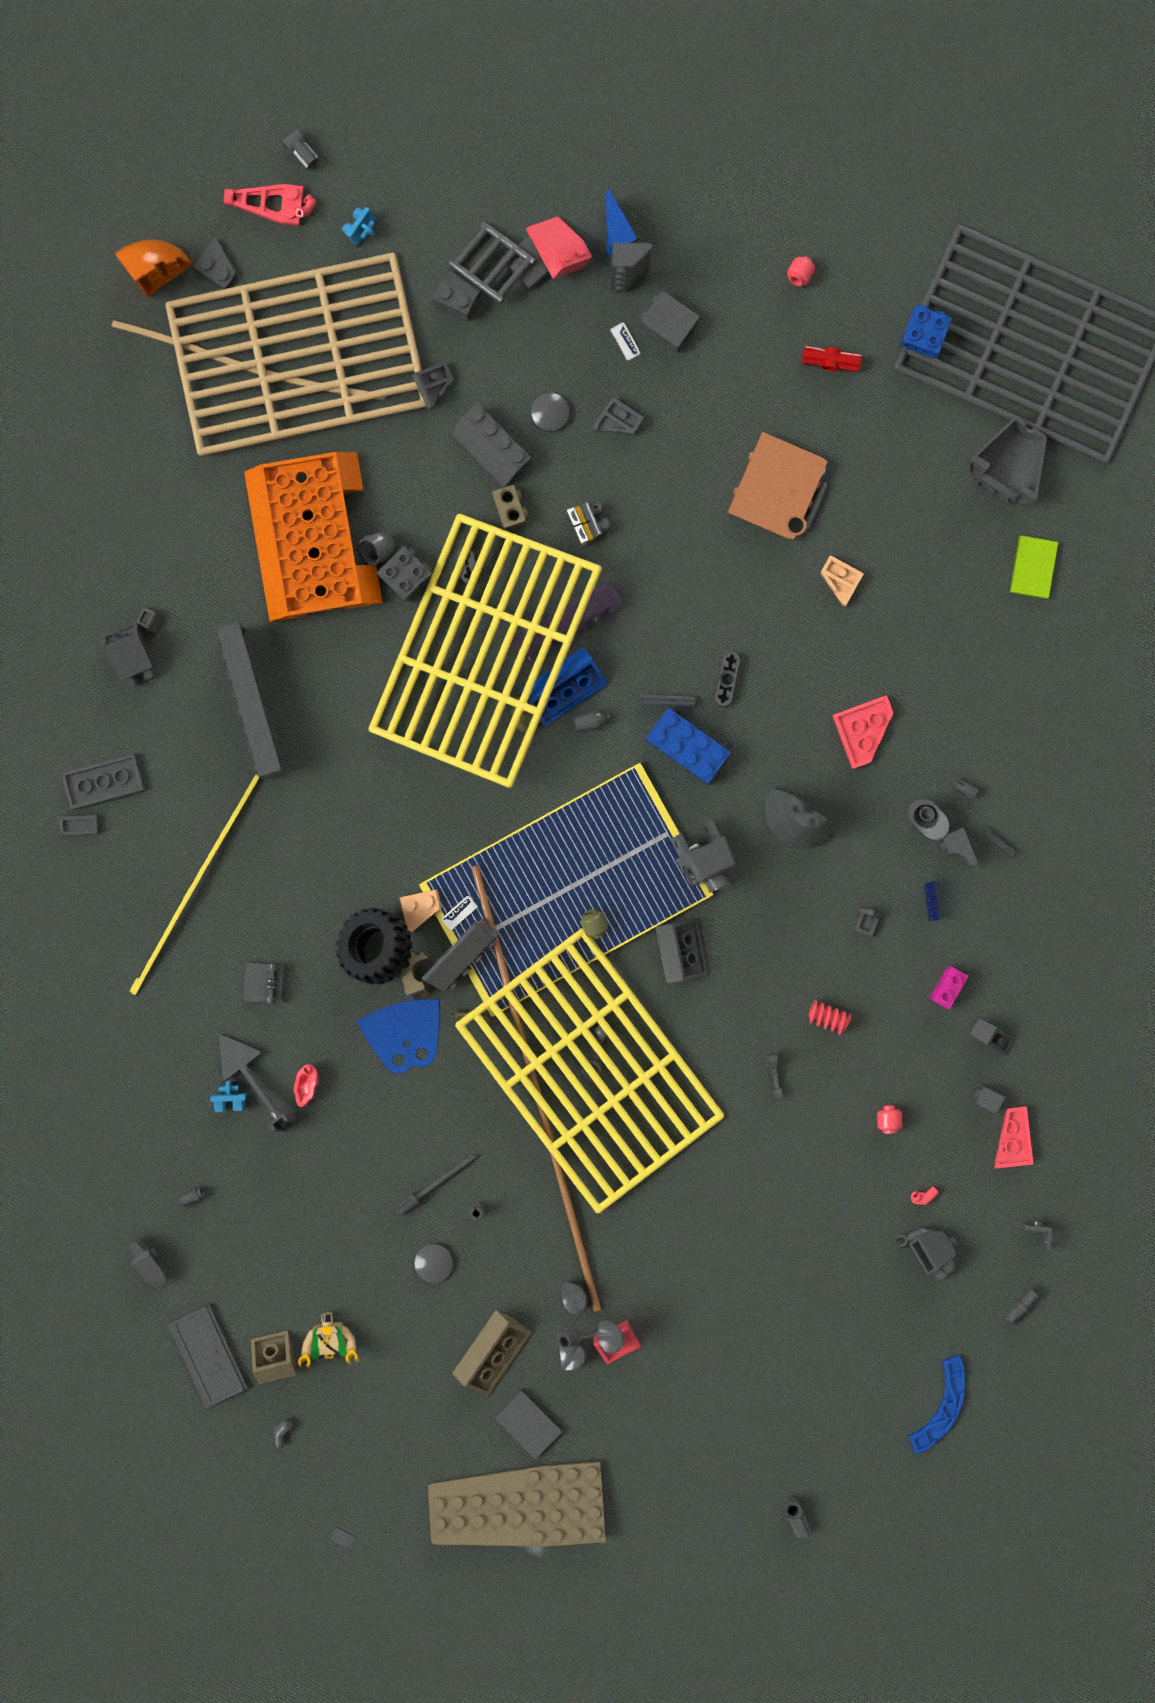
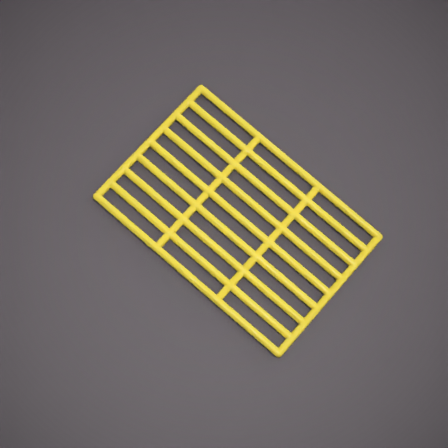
[369,514,602,788]
[456,928,724,1213]

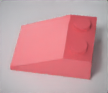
[526,216,592,279]

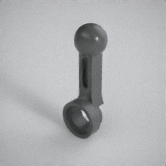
[582,1025,608,1080]

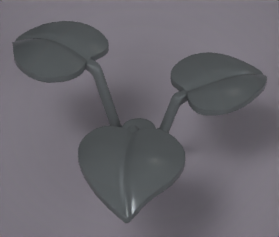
[558,1281,624,1370]

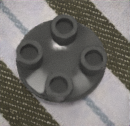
[531,393,569,432]
[414,1244,453,1283]

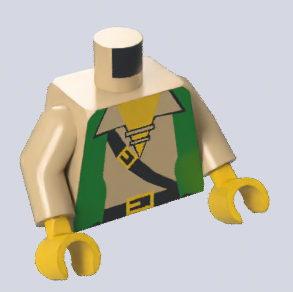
[298,1312,359,1368]

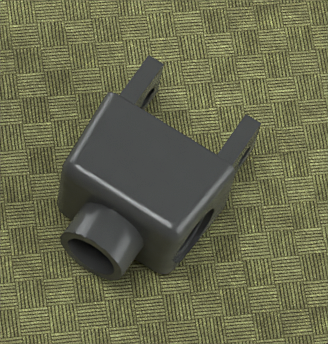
[670,819,736,893]

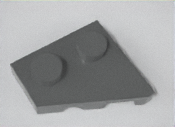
[194,237,237,289]
[412,361,453,409]
[592,396,644,434]

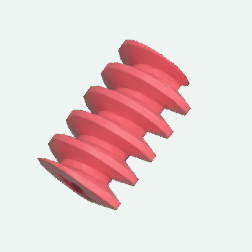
[808,1000,851,1035]

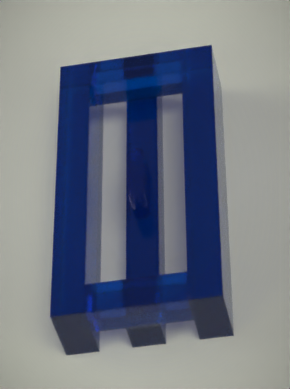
[924,882,940,921]

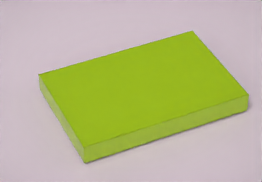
[1010,536,1058,599]

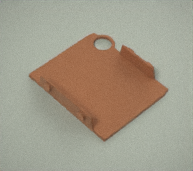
[728,432,828,540]

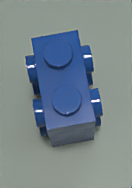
[900,305,952,359]

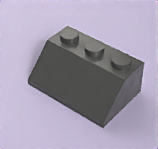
[655,918,709,983]

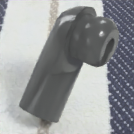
[274,1420,293,1447]

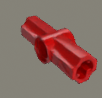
[801,346,861,373]

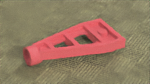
[224,184,304,226]

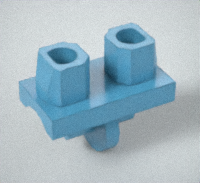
[342,207,377,246]
[210,1080,248,1112]

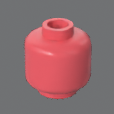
[787,257,815,286]
[877,1105,903,1134]

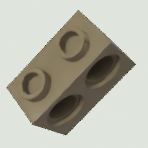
[492,484,528,531]

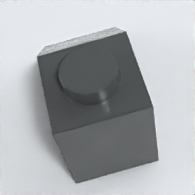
[970,1018,1015,1056]

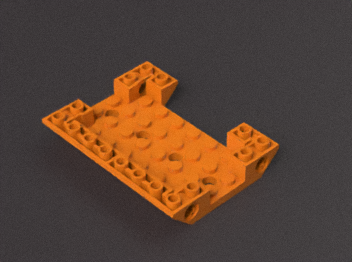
[244,452,383,622]

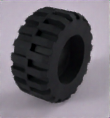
[336,908,413,985]

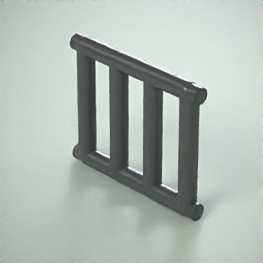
[449,222,537,304]

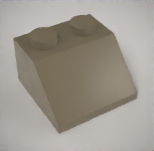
[251,1330,296,1384]

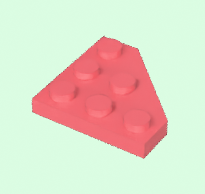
[832,695,893,769]

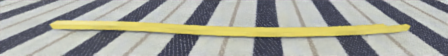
[130,774,260,995]

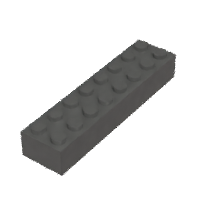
[215,622,287,780]

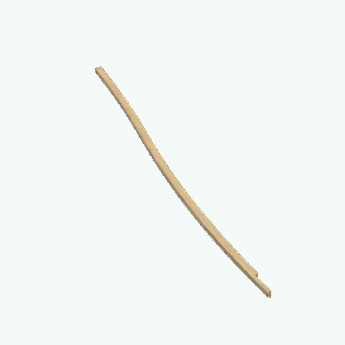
[112,320,385,400]

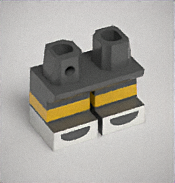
[567,502,610,547]

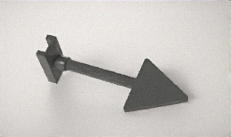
[219,1034,297,1132]

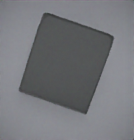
[136,607,165,634]

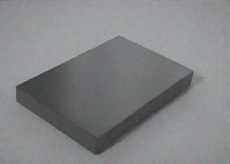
[494,1390,562,1459]

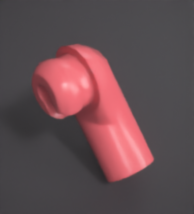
[295,195,316,218]
[910,1186,939,1205]

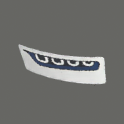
[611,323,640,360]
[441,896,478,930]

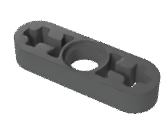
[714,652,740,707]

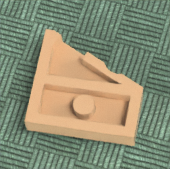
[820,555,863,607]
[400,889,442,933]

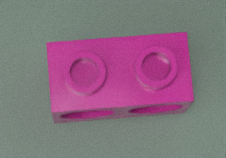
[929,966,969,1010]

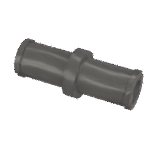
[1005,1288,1040,1325]

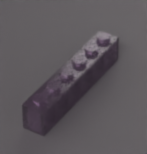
[512,581,622,661]

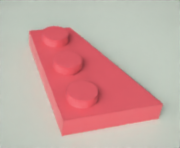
[994,1106,1033,1169]

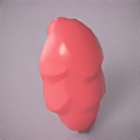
[293,1064,319,1107]

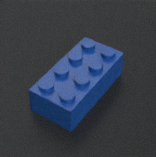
[645,708,731,785]

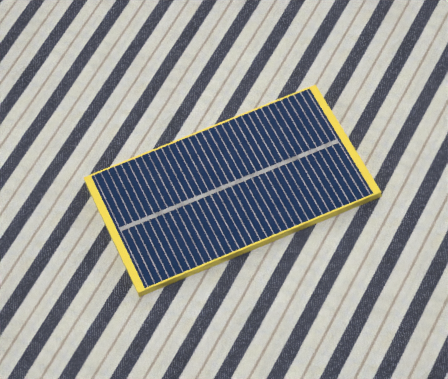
[419,763,713,1017]

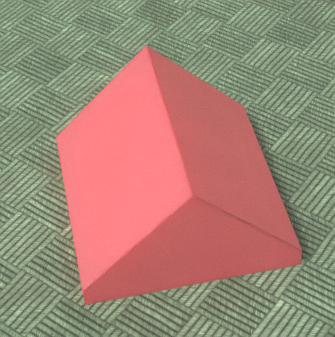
[593,1320,641,1364]

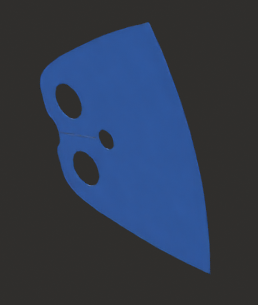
[357,999,439,1073]

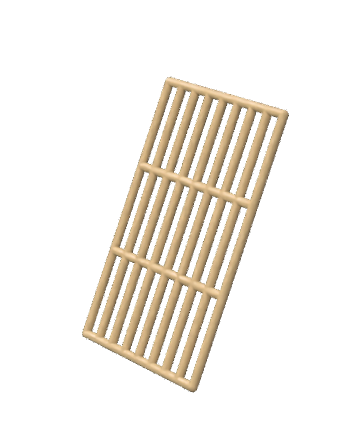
[165,253,426,456]

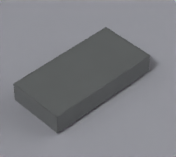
[59,815,100,836]

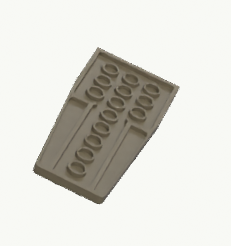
[428,1461,606,1546]

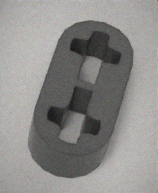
[457,549,476,584]

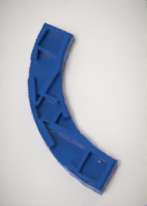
[908,1354,965,1455]

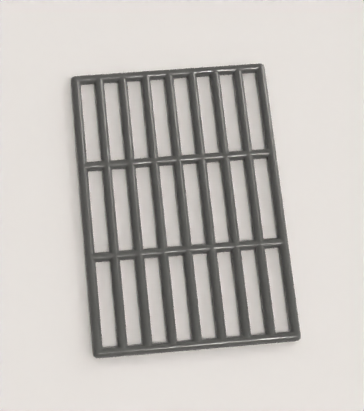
[894,225,1155,464]

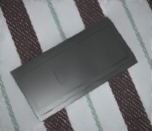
[167,1304,248,1408]

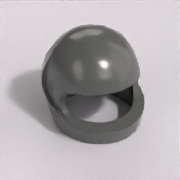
[357,531,396,565]

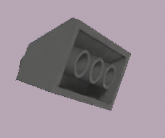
[611,243,652,292]
[451,403,531,488]
[422,919,499,992]

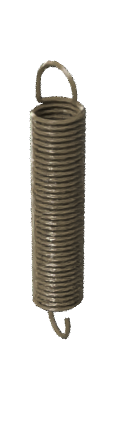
[448,1010,497,1025]

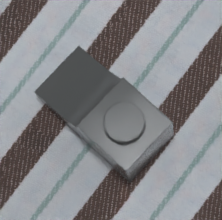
[938,828,978,866]

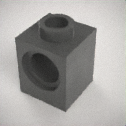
[972,1085,1005,1114]

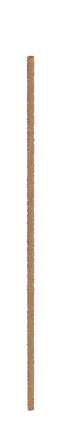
[471,865,601,1312]

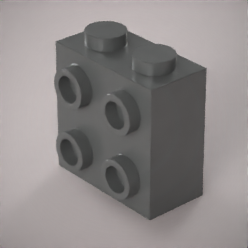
[377,546,432,602]

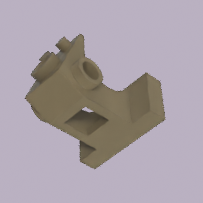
[400,952,430,1001]

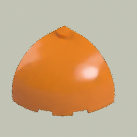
[115,239,193,298]

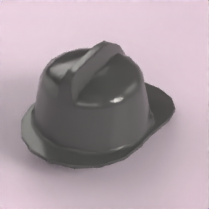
[908,799,950,840]

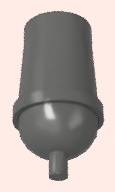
[574,710,610,732]

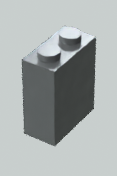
[639,290,700,352]

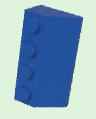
[520,647,607,727]

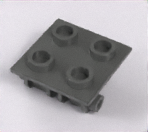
[243,963,284,1003]

